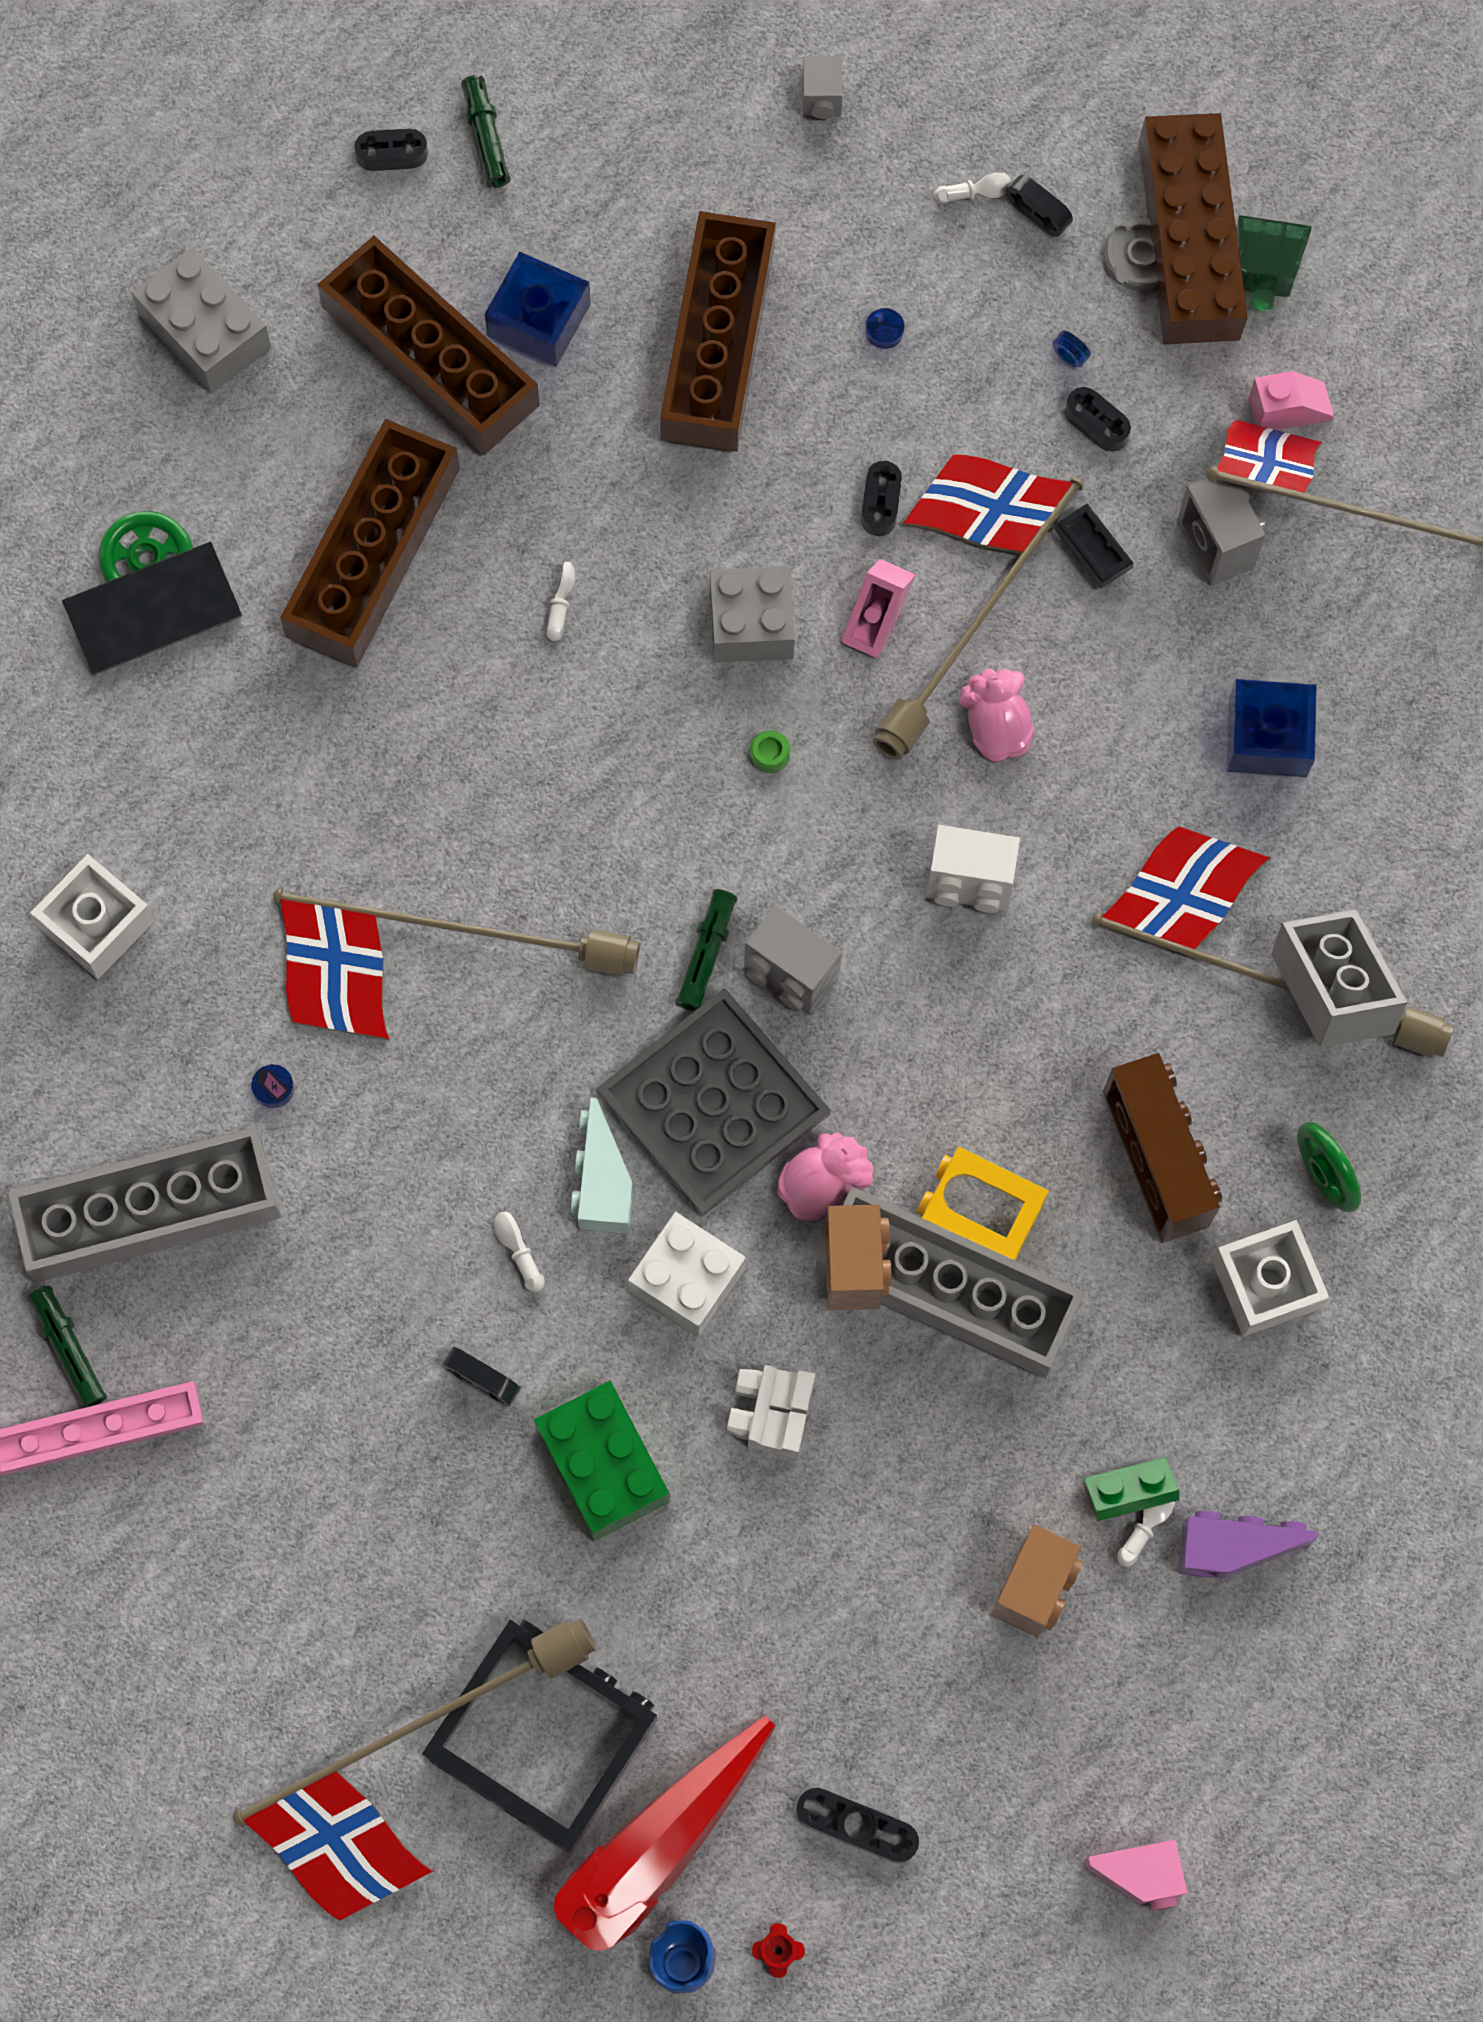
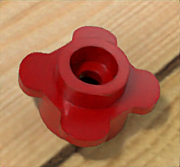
[752,1923,805,1978]

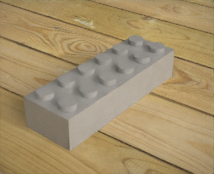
[8,1126,282,1283]
[815,1187,1085,1379]

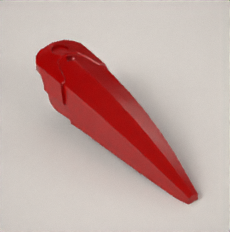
[553,1715,776,1951]

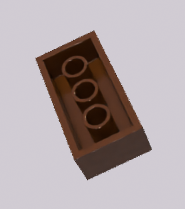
[1103,1053,1222,1243]

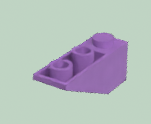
[1179,1511,1318,1579]

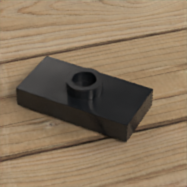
[1054,503,1134,589]

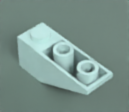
[571,1098,633,1234]

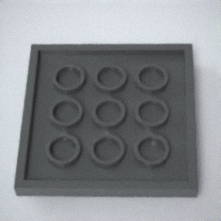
[596,988,831,1217]

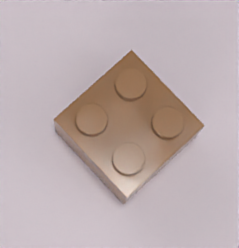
[825,1205,891,1310]
[990,1524,1084,1638]

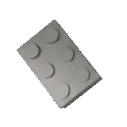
[131,247,271,394]
[1271,909,1407,1048]

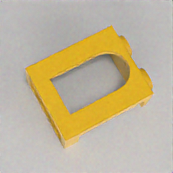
[916,1146,1049,1260]

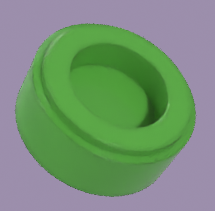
[750,730,790,773]

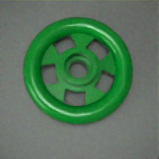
[98,511,193,582]
[1297,1122,1361,1212]

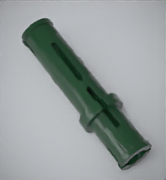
[461,75,510,188]
[675,889,738,1012]
[26,1285,107,1409]

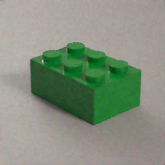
[534,1380,670,1542]

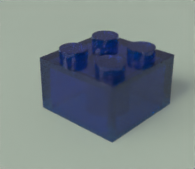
[484,251,591,367]
[1227,679,1317,777]

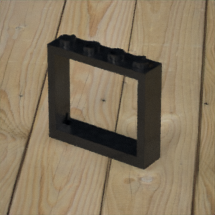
[422,1620,657,1855]

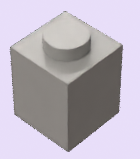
[802,56,842,119]

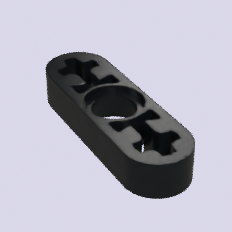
[796,1788,919,1864]

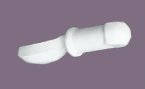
[933,172,1012,204]
[547,562,575,642]
[494,1212,545,1293]
[1117,1502,1175,1567]

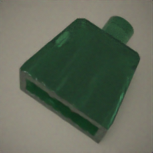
[1236,215,1312,311]

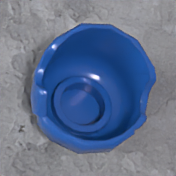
[649,1921,716,1994]

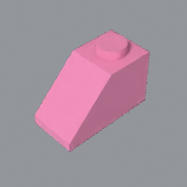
[1248,371,1334,430]
[841,559,916,658]
[1084,1840,1187,1911]

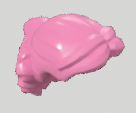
[960,668,1034,763]
[777,1133,874,1221]

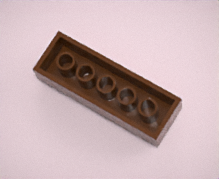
[1139,113,1248,344]
[660,211,776,452]
[317,235,540,455]
[280,418,460,667]

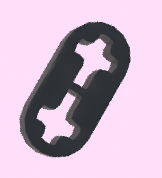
[354,128,428,171]
[1005,174,1073,237]
[1065,387,1131,452]
[861,460,902,536]
[441,1347,521,1407]

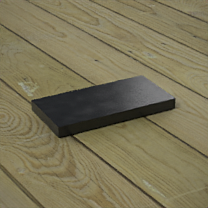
[62,541,242,676]

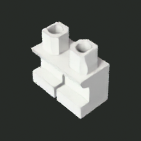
[727,1365,815,1460]

